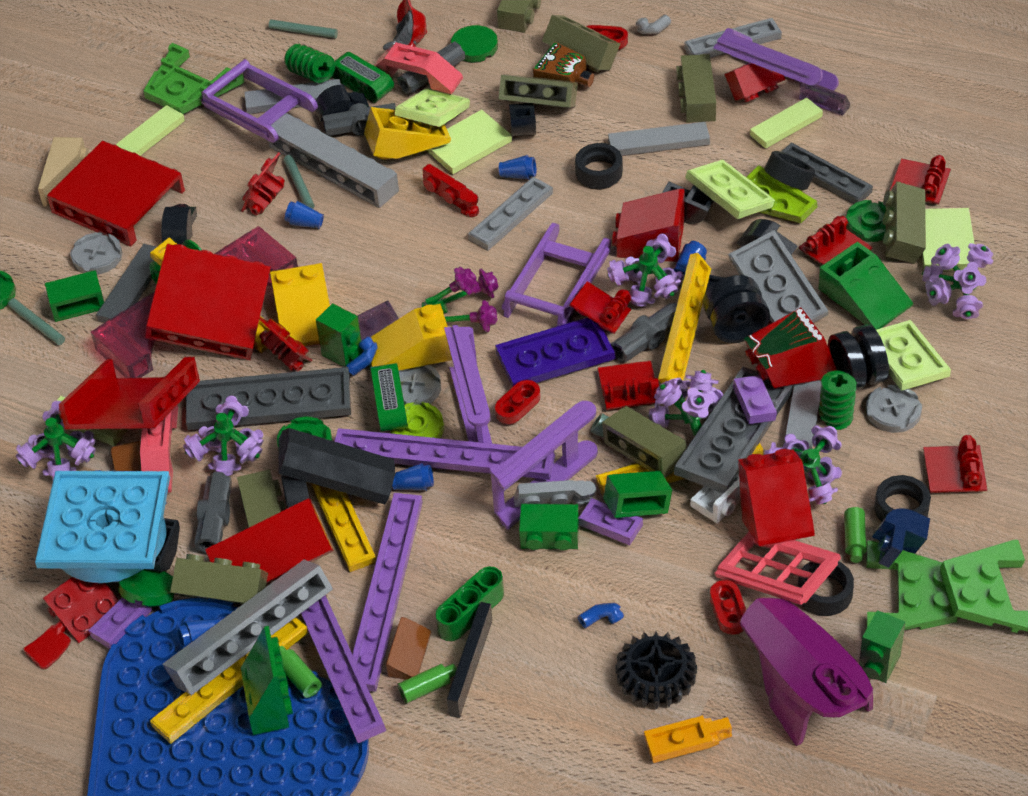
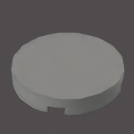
[70,232,123,275]
[399,365,441,405]
[866,385,922,433]

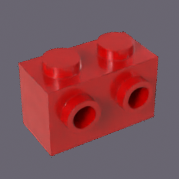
[724,63,786,102]

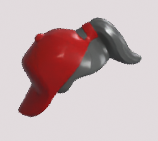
[383,0,427,50]

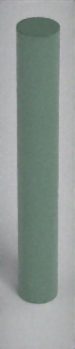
[269,19,338,39]
[284,155,315,209]
[8,298,65,345]

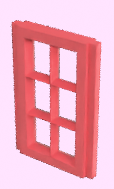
[715,532,841,605]

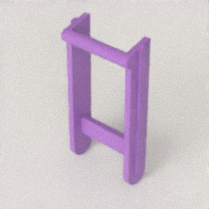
[713,28,839,92]
[201,59,318,143]
[502,223,611,326]
[444,325,492,444]
[490,401,598,530]

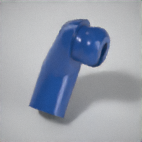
[346,336,378,375]
[578,602,624,628]

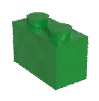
[45,270,104,322]
[316,303,363,367]
[603,471,672,518]
[519,504,579,550]
[859,610,905,683]

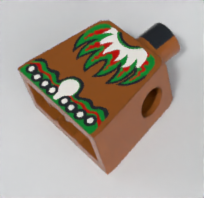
[533,42,594,87]

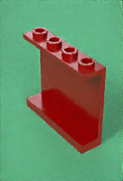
[47,140,185,247]
[145,244,271,361]
[59,357,200,430]

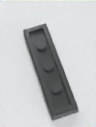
[781,142,873,204]
[96,244,156,327]

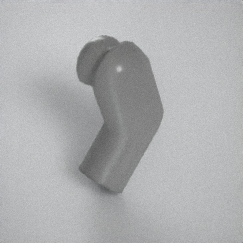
[636,15,671,34]

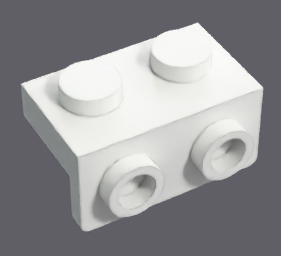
[690,475,741,523]

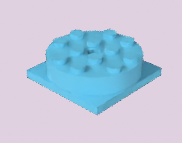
[35,471,170,583]

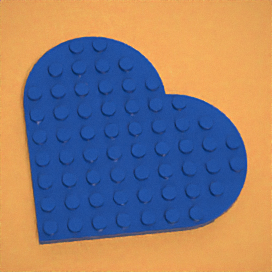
[87,598,369,796]

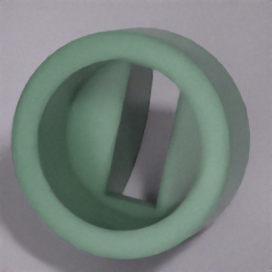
[590,413,609,437]

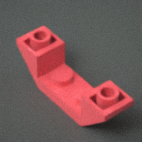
[374,42,463,94]
[140,405,178,493]

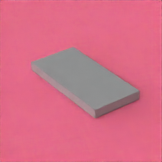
[728,230,828,324]

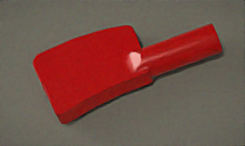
[24,620,71,670]

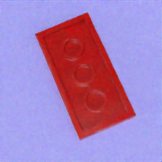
[205,498,334,584]

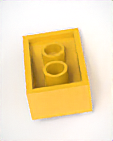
[364,107,451,160]
[270,263,330,346]
[371,304,452,371]

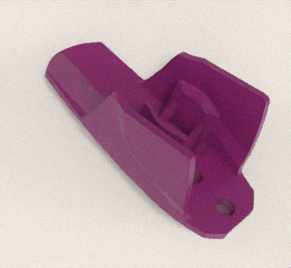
[740,598,873,746]

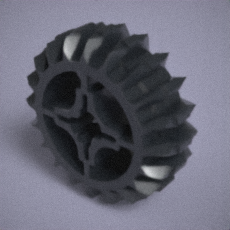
[615,631,697,709]

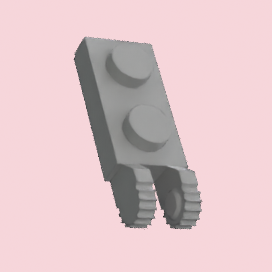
[514,480,596,507]

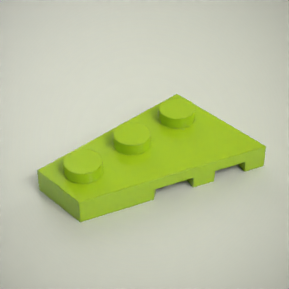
[746,165,818,223]

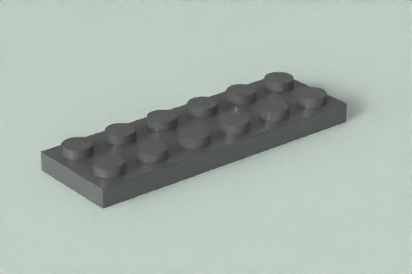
[186,367,351,430]
[674,367,793,493]

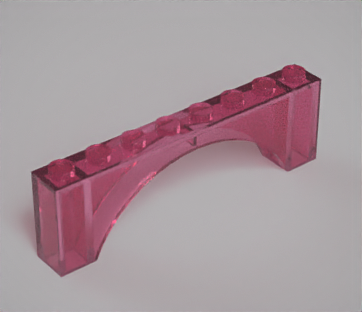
[91,226,298,378]

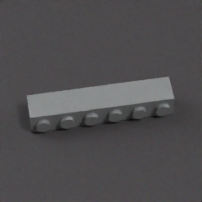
[268,113,399,208]
[163,560,333,695]

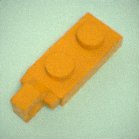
[644,715,732,763]

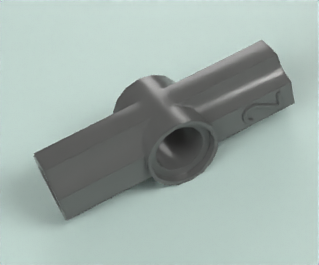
[397,41,465,95]
[322,103,396,136]
[611,302,677,363]
[194,472,232,554]

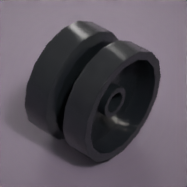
[703,275,770,343]
[828,324,889,390]

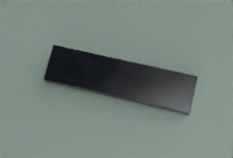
[447,602,493,718]

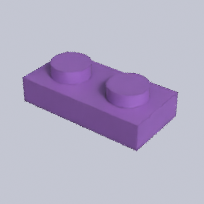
[733,375,777,424]
[579,498,643,545]
[88,597,152,649]

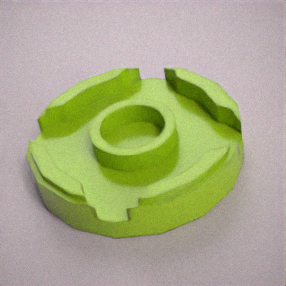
[390,402,444,438]

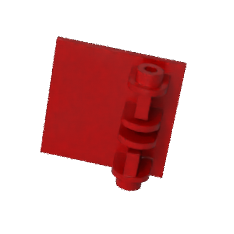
[241,152,285,215]
[890,155,951,204]
[798,216,873,266]
[569,281,631,334]
[258,316,313,372]
[598,360,659,410]
[923,435,988,493]
[43,577,119,643]

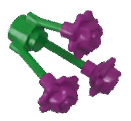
[422,266,499,332]

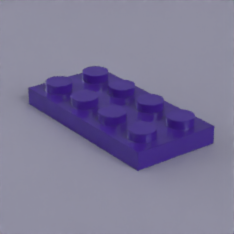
[495,318,615,387]

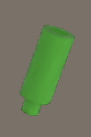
[844,507,867,563]
[280,646,322,698]
[397,664,457,704]

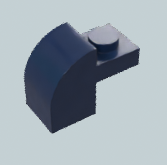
[872,508,930,568]

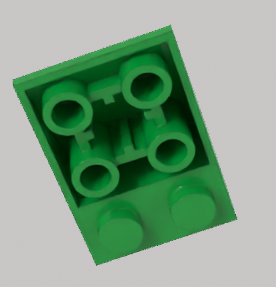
[818,241,913,330]
[241,626,293,735]

